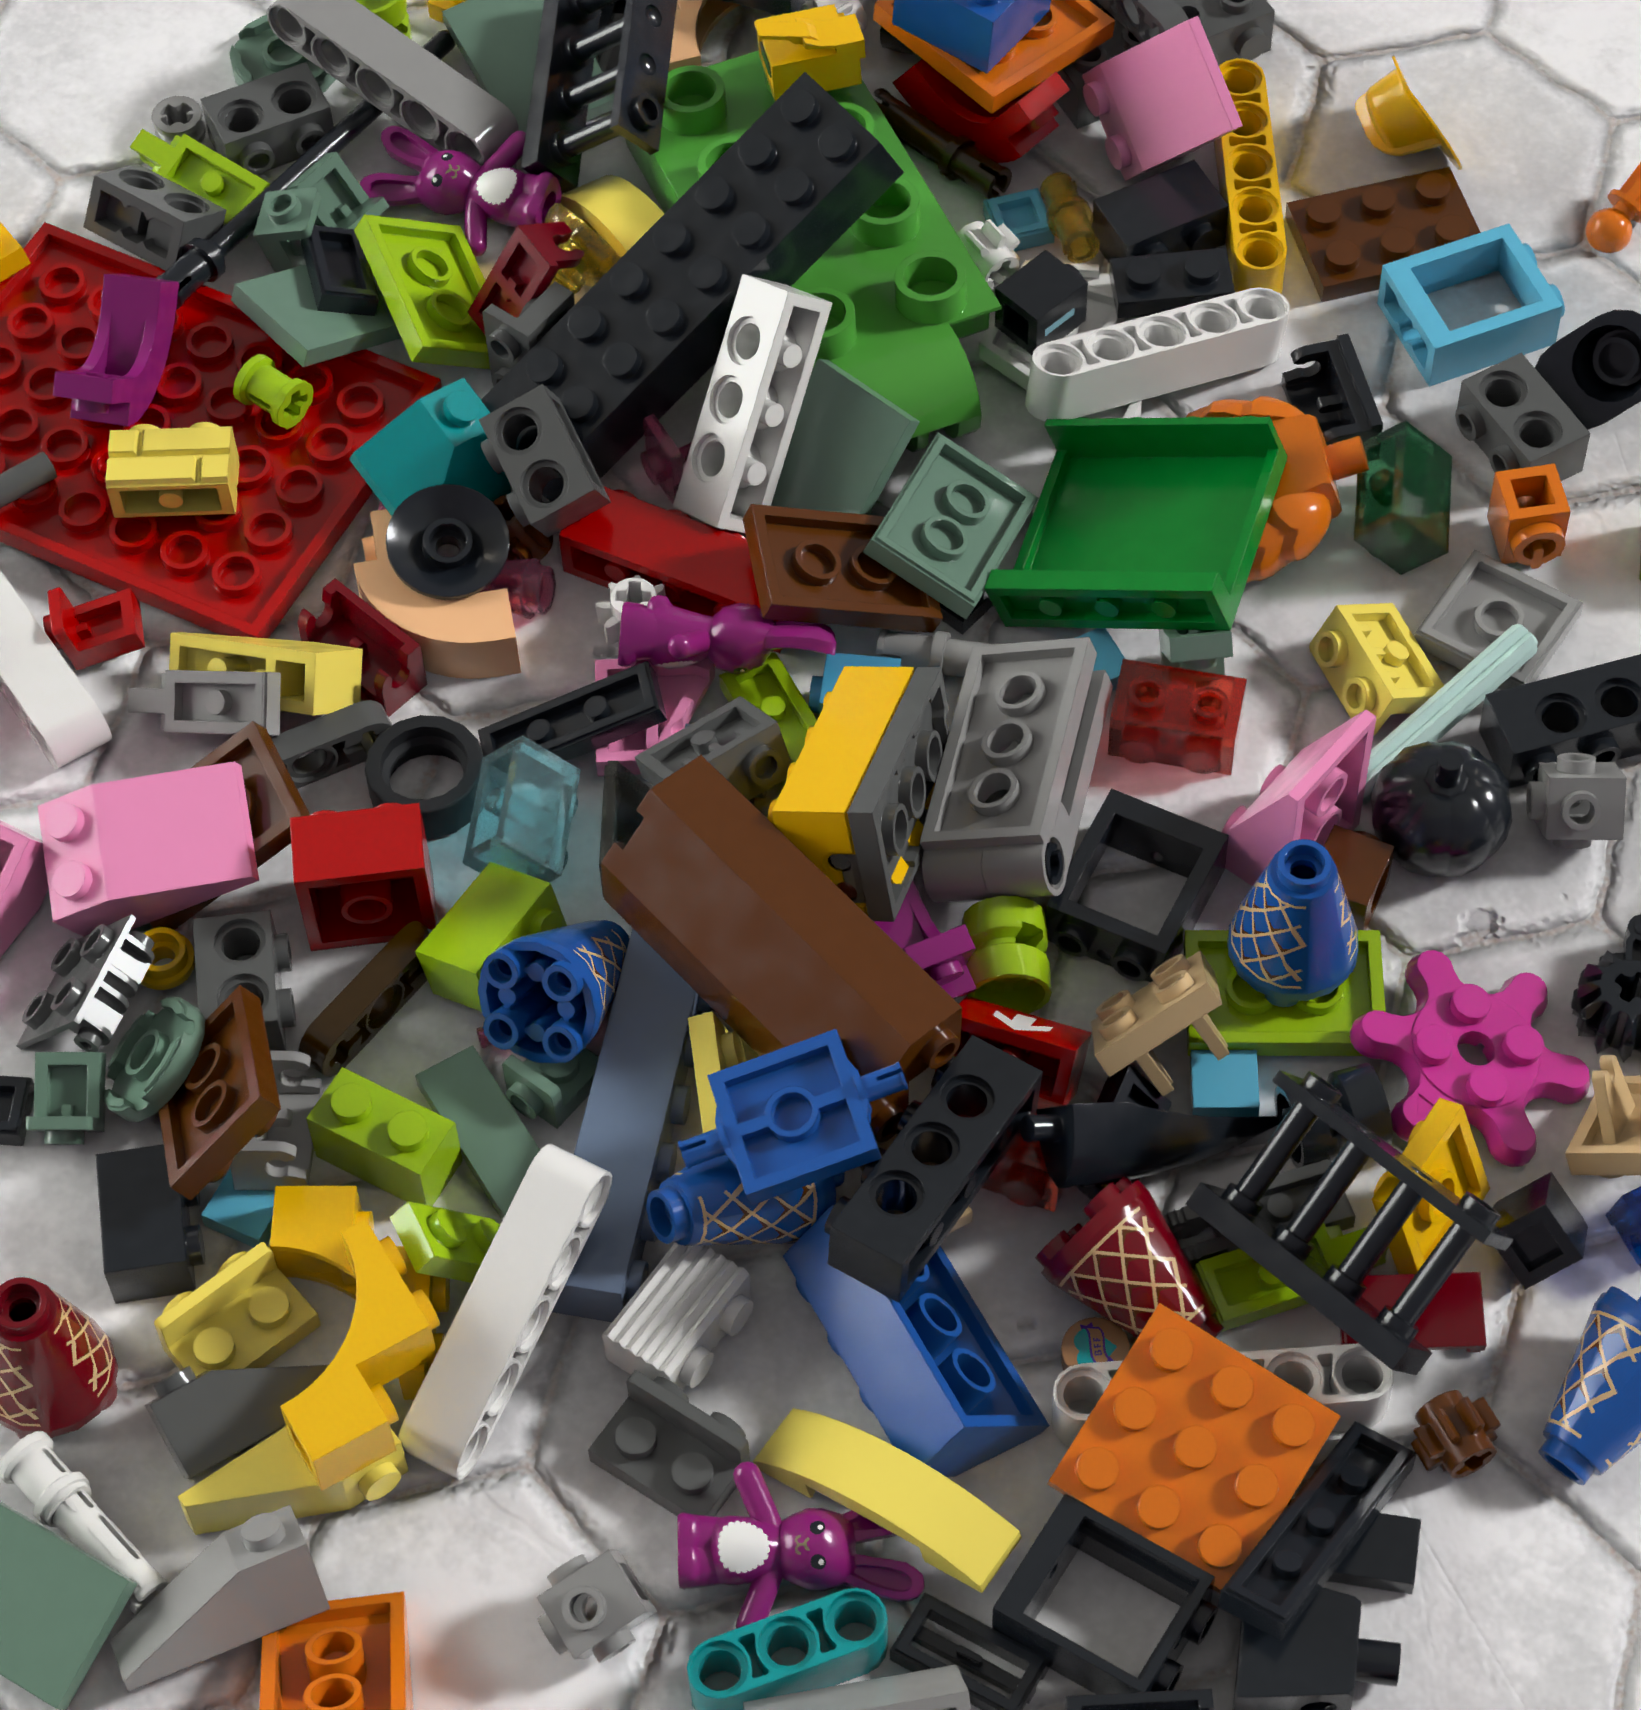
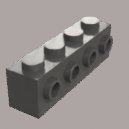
[1056,0,1275,129]

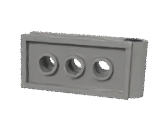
[920,637,1113,902]

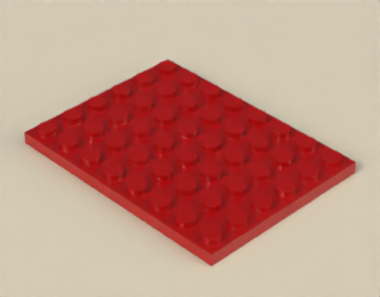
[0,222,442,639]

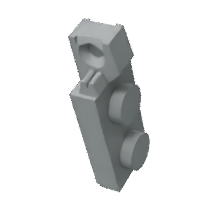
[128,670,281,736]

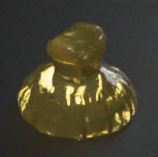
[545,203,620,294]

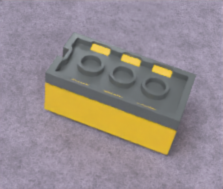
[767,666,949,922]

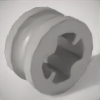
[151,96,206,144]

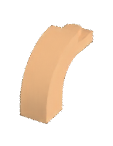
[353,509,521,679]

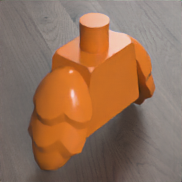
[1186,396,1369,583]

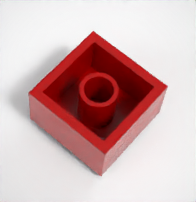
[290,803,437,951]

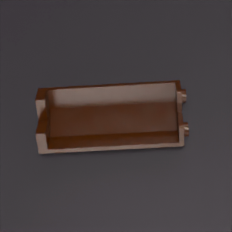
[601,755,962,1143]

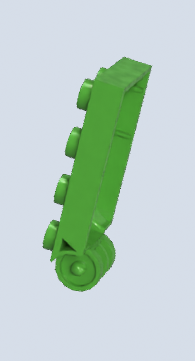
[625,50,1001,453]

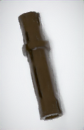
[874,88,1012,199]

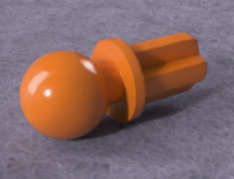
[1586,162,1641,253]

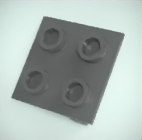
[16,914,155,1052]

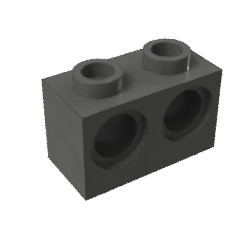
[201,62,334,175]
[83,163,226,271]
[1455,353,1591,481]
[479,384,611,537]
[193,909,296,1051]

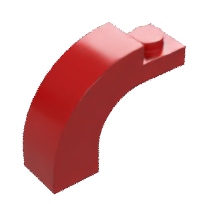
[892,59,1070,163]

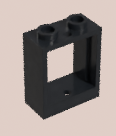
[1046,788,1229,983]
[992,1494,1219,1695]

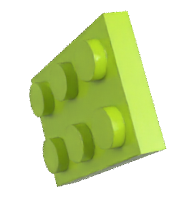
[354,214,490,369]
[1183,930,1386,1056]

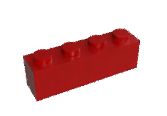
[559,486,783,653]

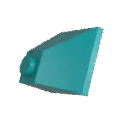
[349,377,511,516]

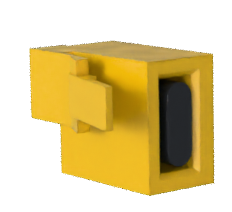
[754,4,866,101]

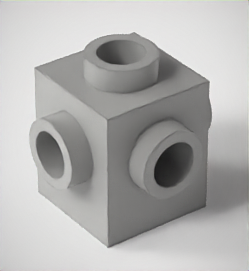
[1526,753,1627,849]
[536,1550,657,1663]

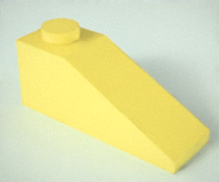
[169,632,363,716]
[177,1426,409,1535]

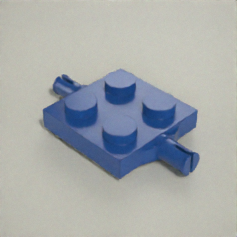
[678,1029,909,1205]

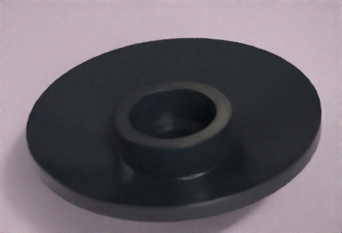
[386,484,509,600]

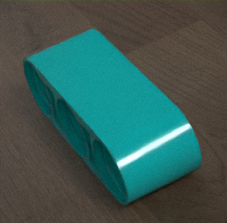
[687,1588,888,1710]

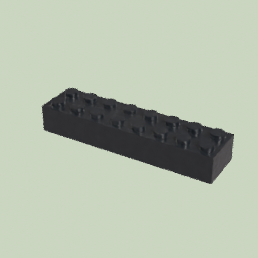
[481,72,904,502]

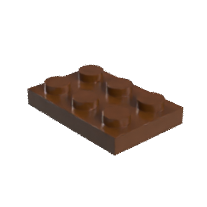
[1285,167,1481,302]
[743,504,943,633]
[150,721,310,930]
[159,985,281,1200]

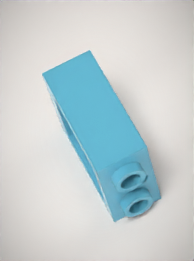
[1377,223,1565,387]

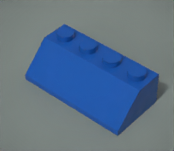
[783,1204,1050,1477]

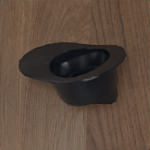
[1535,309,1641,430]

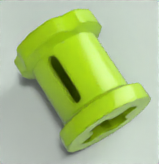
[233,354,314,429]

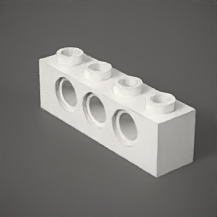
[673,274,833,533]

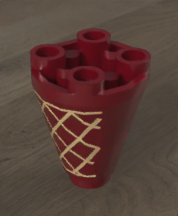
[1035,1178,1224,1338]
[0,1277,118,1439]

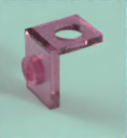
[640,414,692,504]

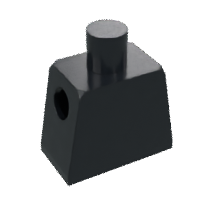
[1233,1587,1401,1710]

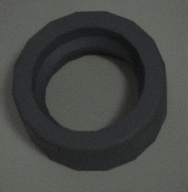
[364,715,488,839]

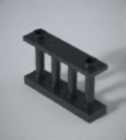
[521,0,677,194]
[1185,1070,1514,1375]

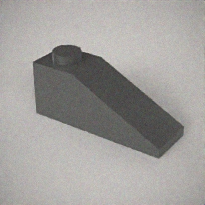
[144,1365,328,1479]

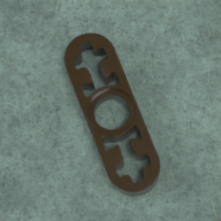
[298,921,432,1077]

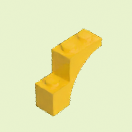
[270,1186,450,1400]
[280,1219,440,1491]

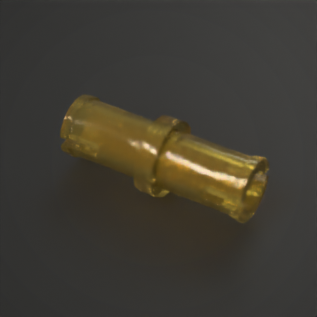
[1040,172,1100,263]

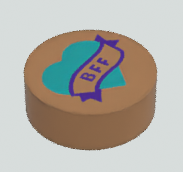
[1061,1317,1130,1371]

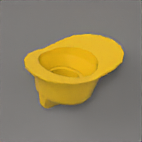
[1355,55,1462,170]

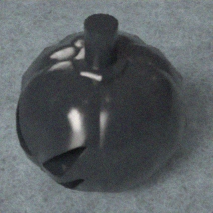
[1370,741,1512,877]

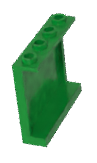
[984,416,1288,631]

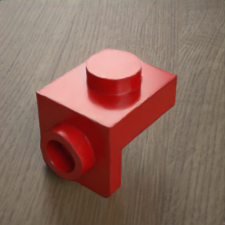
[43,587,145,670]

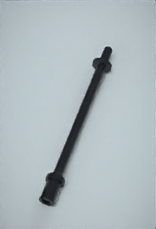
[156,30,456,309]

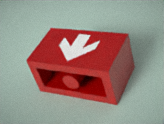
[934,996,1092,1108]

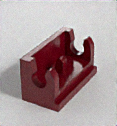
[467,221,585,336]
[298,578,427,717]
[1340,1272,1487,1353]

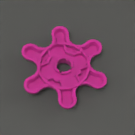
[1349,950,1590,1167]

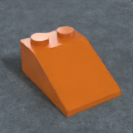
[259,1591,414,1710]

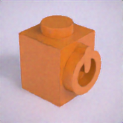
[1487,463,1571,569]

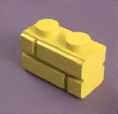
[105,422,239,518]

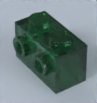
[1354,420,1452,575]

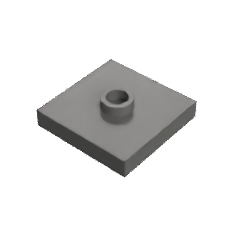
[1414,550,1583,690]

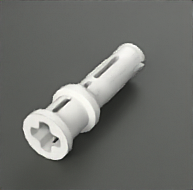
[0,1431,169,1616]

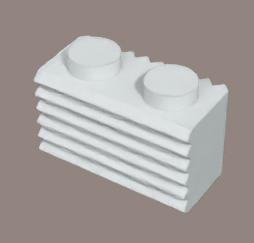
[602,1242,754,1390]

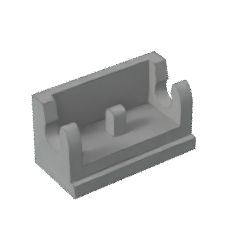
[230,1051,323,1190]

